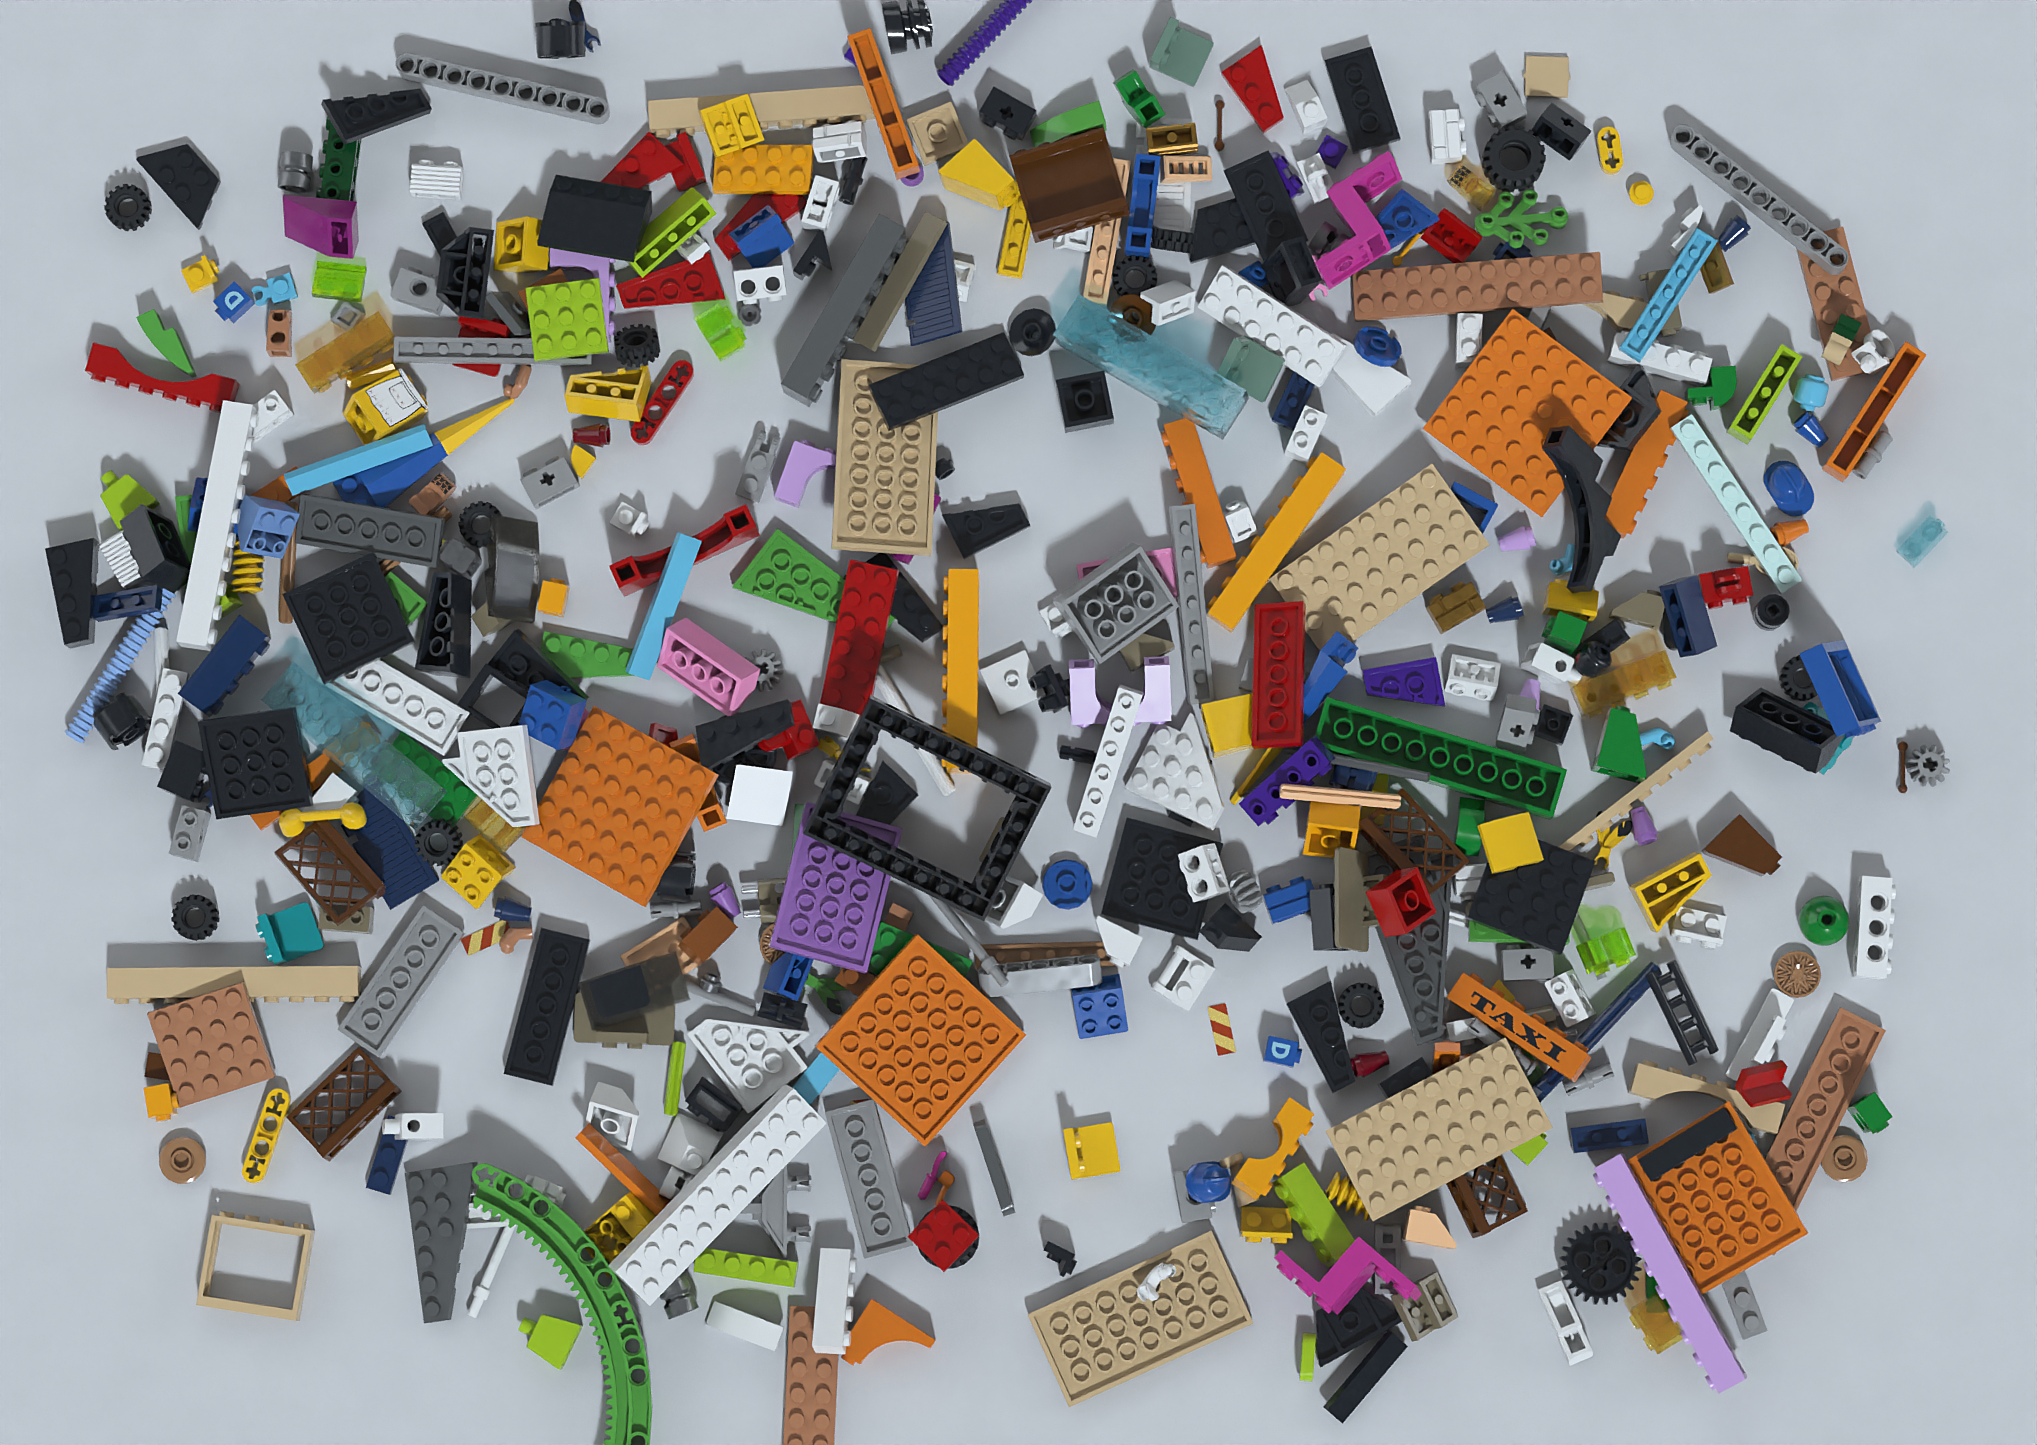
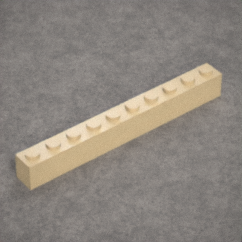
[648,83,894,138]
[107,966,361,1004]

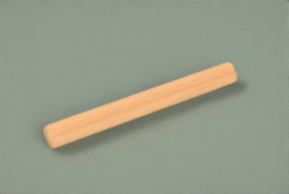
[1279,784,1401,809]

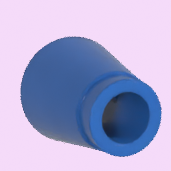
[1793,411,1829,448]

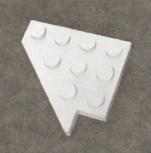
[1125,713,1225,830]
[442,725,540,827]
[687,1019,810,1114]

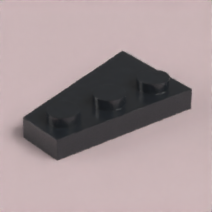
[942,503,1030,559]

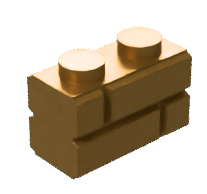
[1146,123,1198,157]
[1426,581,1486,634]

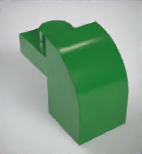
[1113,69,1166,128]
[1684,366,1737,411]
[1454,797,1485,856]

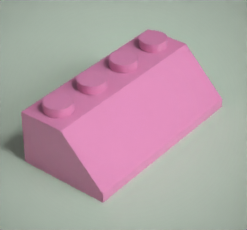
[657,618,760,716]

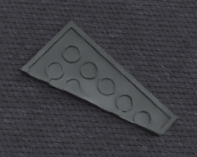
[405,1162,478,1324]

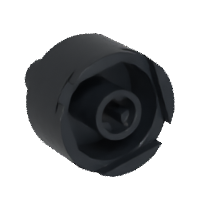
[535,20,586,59]
[92,692,152,750]
[655,851,696,903]

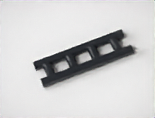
[1645,960,1719,1066]

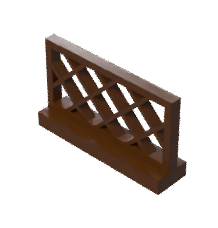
[1358,788,1470,897]
[274,820,385,926]
[286,1047,402,1162]
[1446,1155,1528,1238]

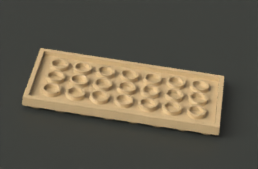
[831,359,938,556]
[1269,464,1490,650]
[1326,1038,1553,1221]
[1027,1231,1253,1407]

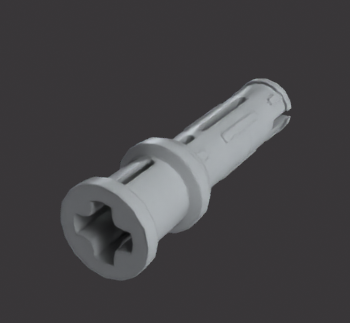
[1467,1017,1538,1077]

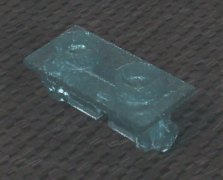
[1896,516,1948,568]

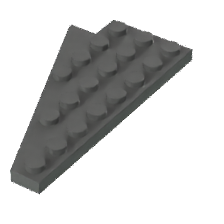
[1366,835,1453,1046]

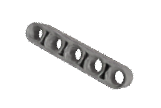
[978,954,1103,997]

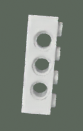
[1852,876,1896,980]

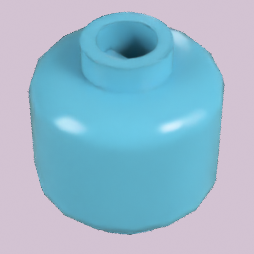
[1793,374,1829,412]

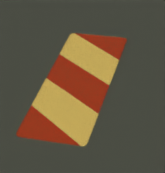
[461,921,510,956]
[1208,1003,1236,1056]

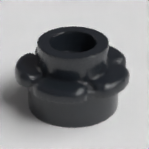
[935,458,955,480]

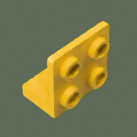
[441,834,516,909]
[1063,1122,1121,1180]
[1240,1206,1293,1244]

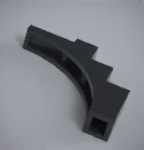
[1542,425,1621,593]

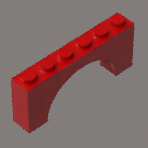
[609,504,760,597]

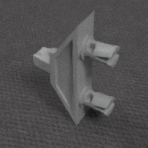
[740,1165,811,1259]

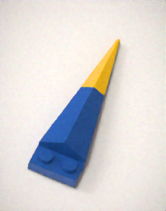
[333,398,515,508]
[1230,631,1359,805]

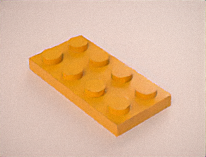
[712,145,814,195]

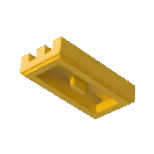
[346,357,396,390]

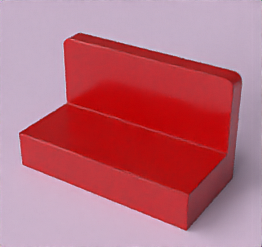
[665,132,706,192]
[1735,1060,1792,1107]

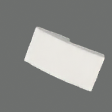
[1668,205,1703,257]

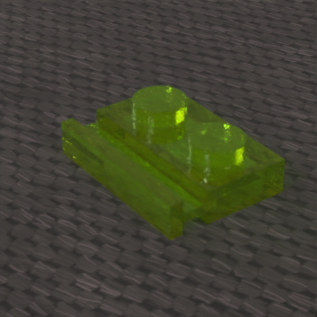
[312,261,367,302]

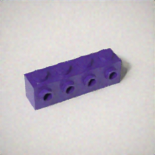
[1239,736,1335,826]

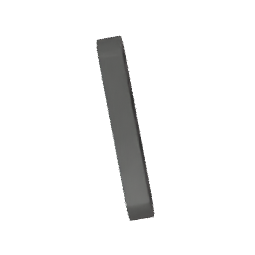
[973,1119,1016,1216]

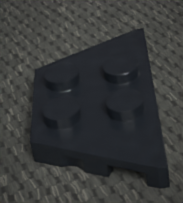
[136,144,221,230]
[1190,198,1256,264]
[1596,364,1662,451]
[1316,1288,1402,1368]

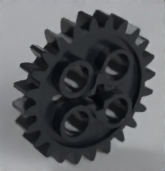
[1559,1223,1642,1305]

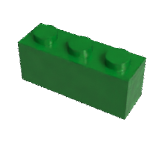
[1541,611,1588,655]

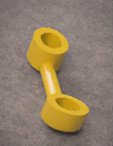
[278,802,367,837]

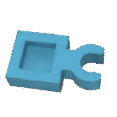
[251,273,298,306]

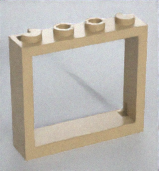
[196,1211,315,1321]

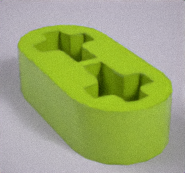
[1299,1332,1316,1382]

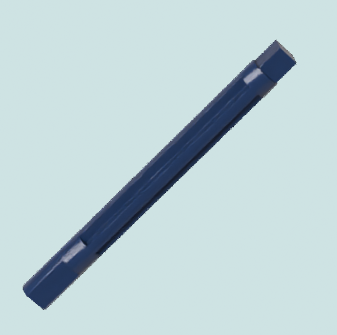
[1532,962,1662,1102]

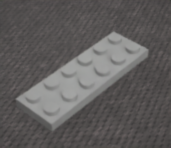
[337,905,465,1058]
[825,1099,913,1259]

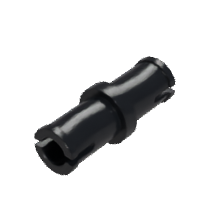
[839,157,868,205]

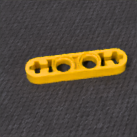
[242,1088,291,1183]

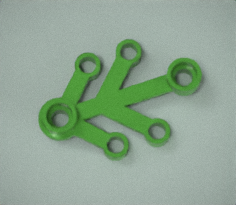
[1474,189,1569,248]

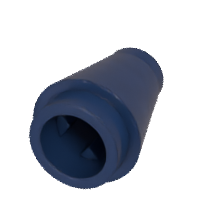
[1718,215,1751,252]
[1486,596,1524,624]
[494,896,532,922]

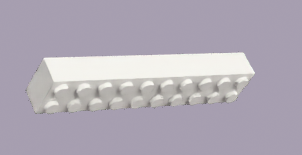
[608,1084,826,1306]

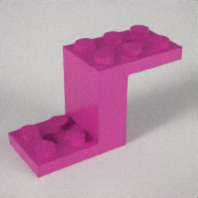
[1315,151,1402,290]
[1274,1236,1422,1315]

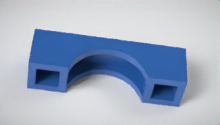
[1125,153,1161,259]

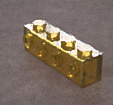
[1570,650,1676,719]

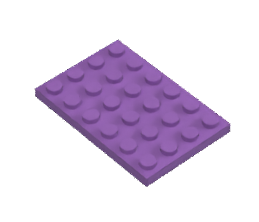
[769,802,903,974]

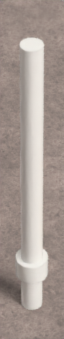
[467,1174,534,1318]

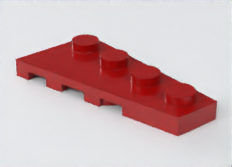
[714,194,807,261]
[616,252,726,309]

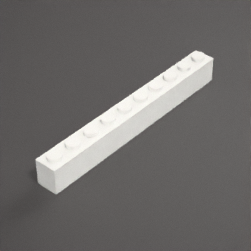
[176,400,259,651]

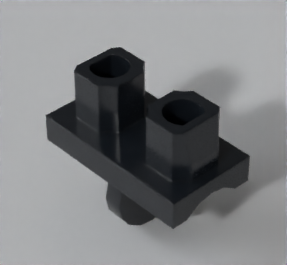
[1028,664,1070,713]
[757,992,808,1029]

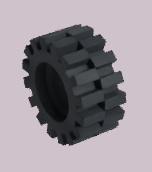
[104,184,152,231]
[1150,228,1197,254]
[1113,255,1157,296]
[614,324,660,367]
[458,501,505,548]
[1779,655,1818,701]
[414,818,463,866]
[171,894,220,941]
[1338,983,1384,1029]

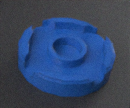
[1353,326,1402,367]
[1042,859,1092,910]

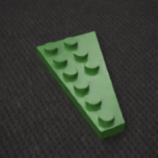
[732,528,895,630]

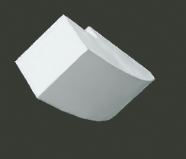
[1538,1280,1593,1366]
[706,1301,785,1351]

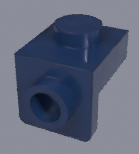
[1493,242,1533,260]

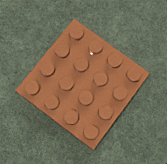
[147,981,276,1108]

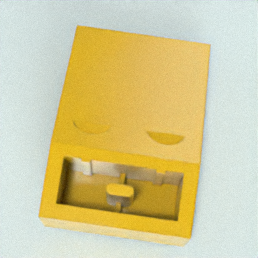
[585,1192,656,1277]

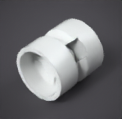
[659,1165,695,1200]

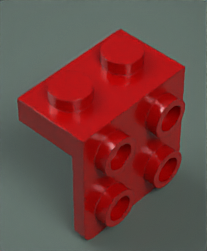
[452,316,511,377]

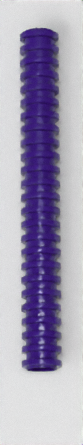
[937,0,1032,86]

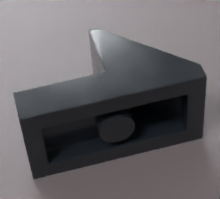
[793,230,832,280]

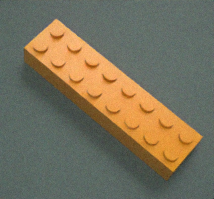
[942,569,979,773]

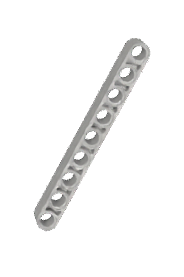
[395,53,610,124]
[1670,124,1849,275]

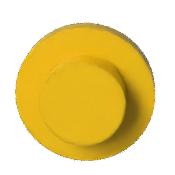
[1629,181,1654,206]

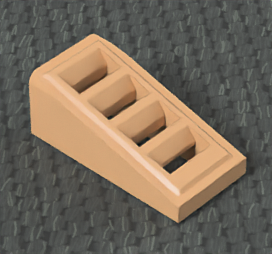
[1159,155,1212,183]

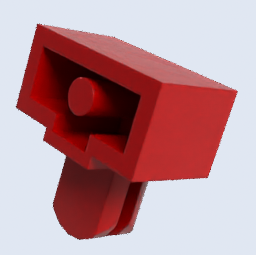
[1697,566,1753,609]
[757,699,820,760]

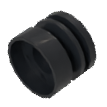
[881,0,933,54]

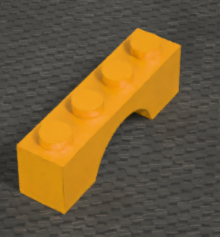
[1231,1097,1314,1200]

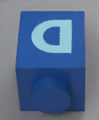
[213,281,255,323]
[1263,1036,1302,1068]

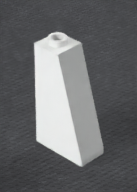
[1331,333,1412,418]

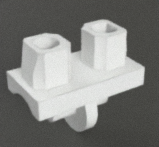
[1296,153,1333,204]

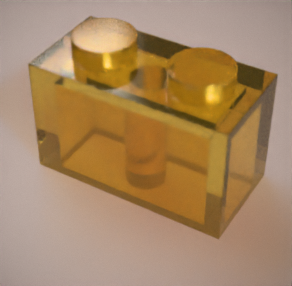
[1629,1292,1683,1354]

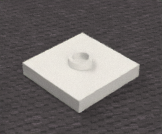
[980,650,1046,716]

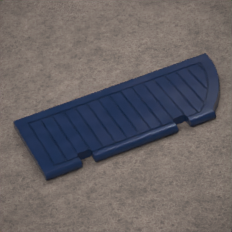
[905,221,962,346]
[341,778,439,910]

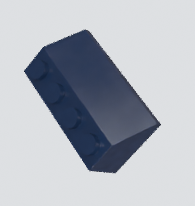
[178,615,271,717]

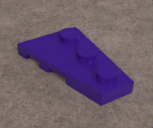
[1362,657,1445,707]

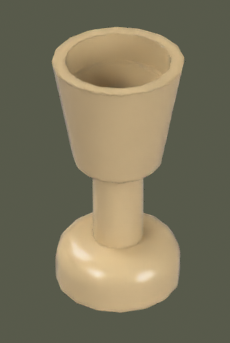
[1219,1152,1261,1208]

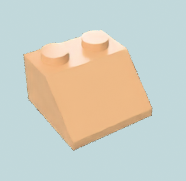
[1402,1205,1456,1249]

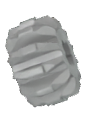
[745,649,784,692]
[1907,745,1950,787]
[1226,869,1262,914]

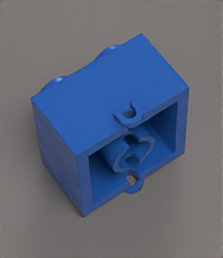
[518,680,587,750]

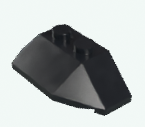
[436,227,494,319]

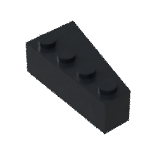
[45,538,100,649]
[415,572,472,678]

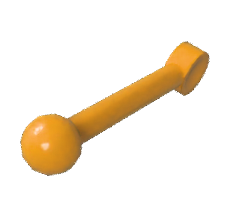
[1392,227,1428,267]

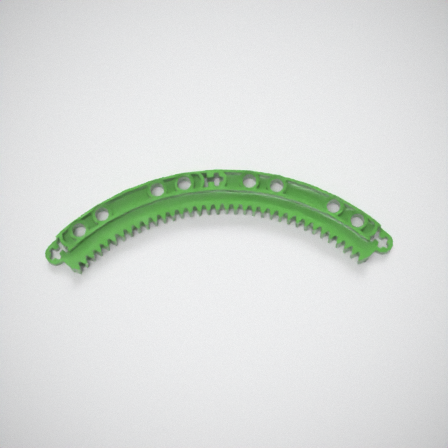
[472,1163,653,1445]

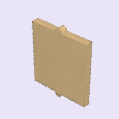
[1523,56,1571,98]

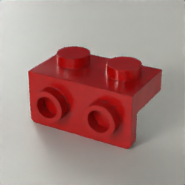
[1421,208,1482,263]

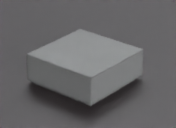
[331,300,365,335]

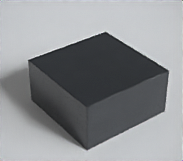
[1534,704,1573,746]

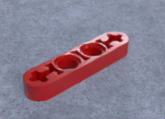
[631,360,694,445]

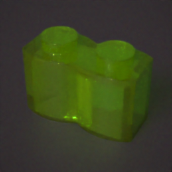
[694,303,747,362]
[1576,927,1636,976]

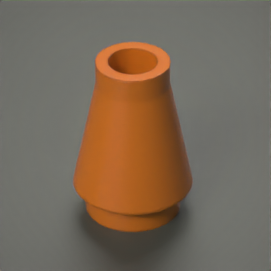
[1770,519,1809,546]

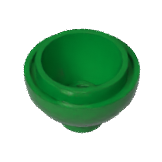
[1799,896,1849,946]

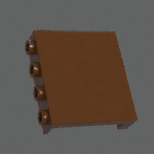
[1009,127,1130,243]

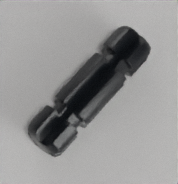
[1059,745,1097,764]

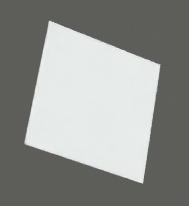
[727,764,793,826]

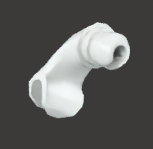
[1137,1263,1176,1301]

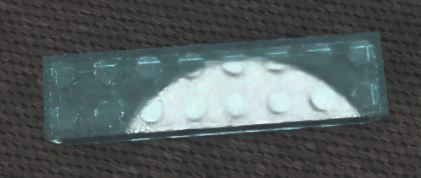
[1053,294,1249,440]
[261,662,448,829]

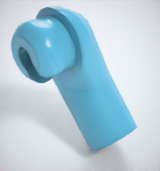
[1549,544,1575,575]
[1640,727,1675,750]

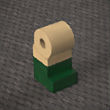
[1821,314,1862,366]

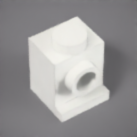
[1444,1017,1477,1047]

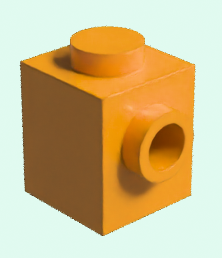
[537,578,570,618]
[143,1083,180,1122]

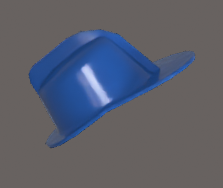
[1764,461,1814,516]
[1186,1161,1231,1203]

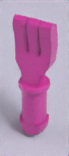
[917,1151,947,1200]

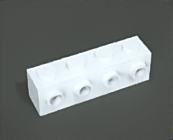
[1607,331,1713,387]
[812,1248,857,1354]

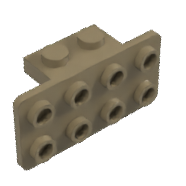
[1334,847,1389,952]
[573,992,676,1049]

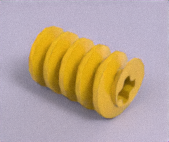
[231,541,265,594]
[1324,1171,1370,1221]

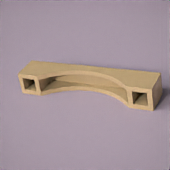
[1582,291,1648,332]
[1628,1060,1785,1134]

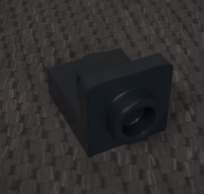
[1044,1241,1077,1277]

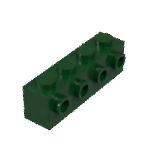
[316,116,362,201]

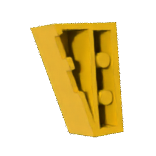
[564,365,652,422]
[1628,852,1712,933]

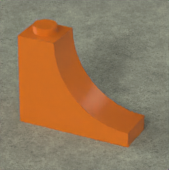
[841,1299,936,1365]

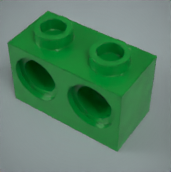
[1847,1092,1892,1134]

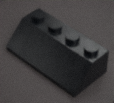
[1730,688,1845,774]

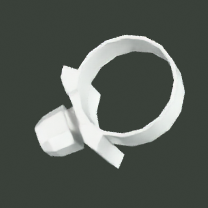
[1851,329,1895,376]

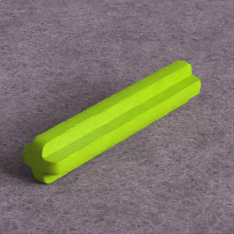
[664,1041,686,1116]

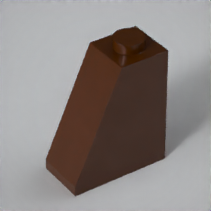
[1702,814,1782,877]

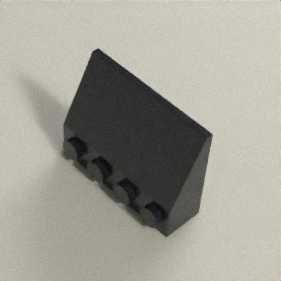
[537,175,652,262]

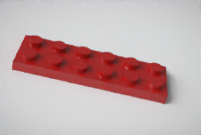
[820,559,899,714]
[1251,601,1306,749]

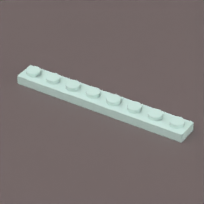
[1670,414,1802,594]

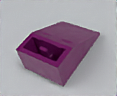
[283,195,359,259]

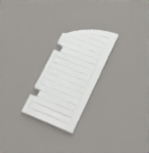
[1136,118,1192,233]

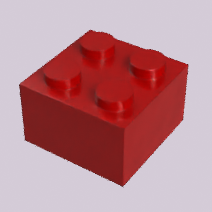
[1366,867,1437,937]
[907,1200,980,1272]

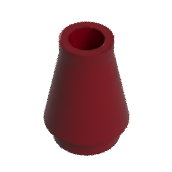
[573,423,611,448]
[1350,1050,1390,1078]

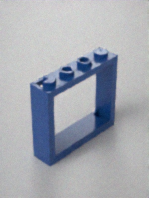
[1800,640,1882,739]

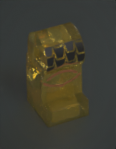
[1447,165,1496,212]

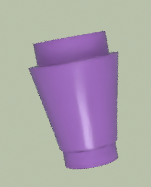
[1630,807,1658,846]
[708,881,741,919]

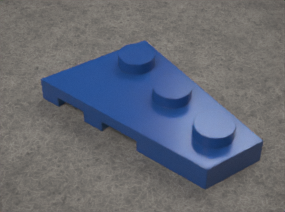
[1375,189,1440,249]

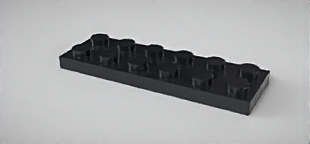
[869,332,1024,431]
[504,928,591,1086]

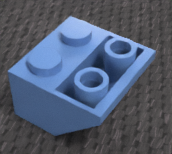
[237,495,300,559]

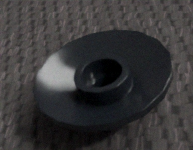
[1009,308,1056,357]

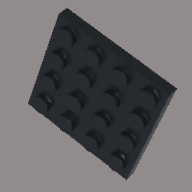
[282,552,415,685]
[198,707,313,819]
[1101,818,1223,940]
[1466,839,1596,955]

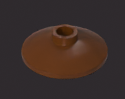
[1109,294,1156,342]

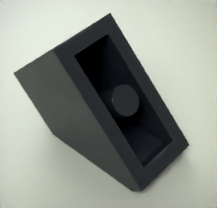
[1199,903,1262,952]

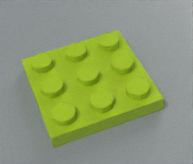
[525,278,609,362]

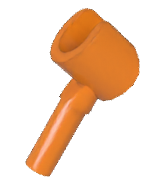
[935,1170,955,1206]

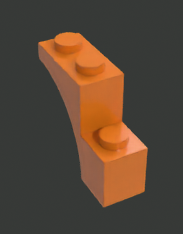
[670,734,727,832]

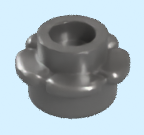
[737,304,761,326]
[699,973,722,993]

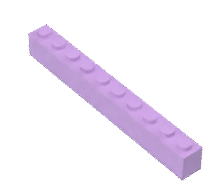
[1593,1152,1747,1393]

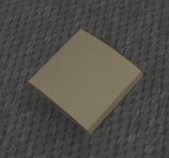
[1390,1272,1458,1342]

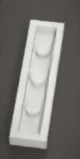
[142,668,189,770]

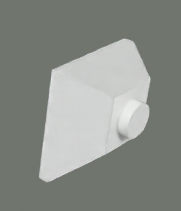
[985,875,1043,929]
[584,1082,639,1151]
[657,1113,724,1176]

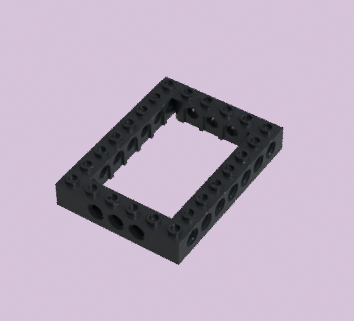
[803,695,1052,921]

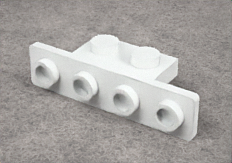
[1725,988,1794,1082]

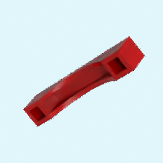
[85,342,240,414]

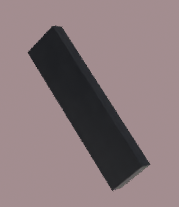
[1638,1107,1738,1182]
[1323,1329,1408,1424]

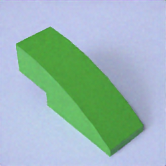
[1030,101,1107,148]
[136,309,197,378]

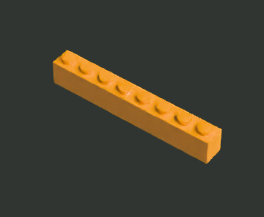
[1206,452,1346,633]

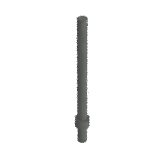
[1284,746,1430,782]

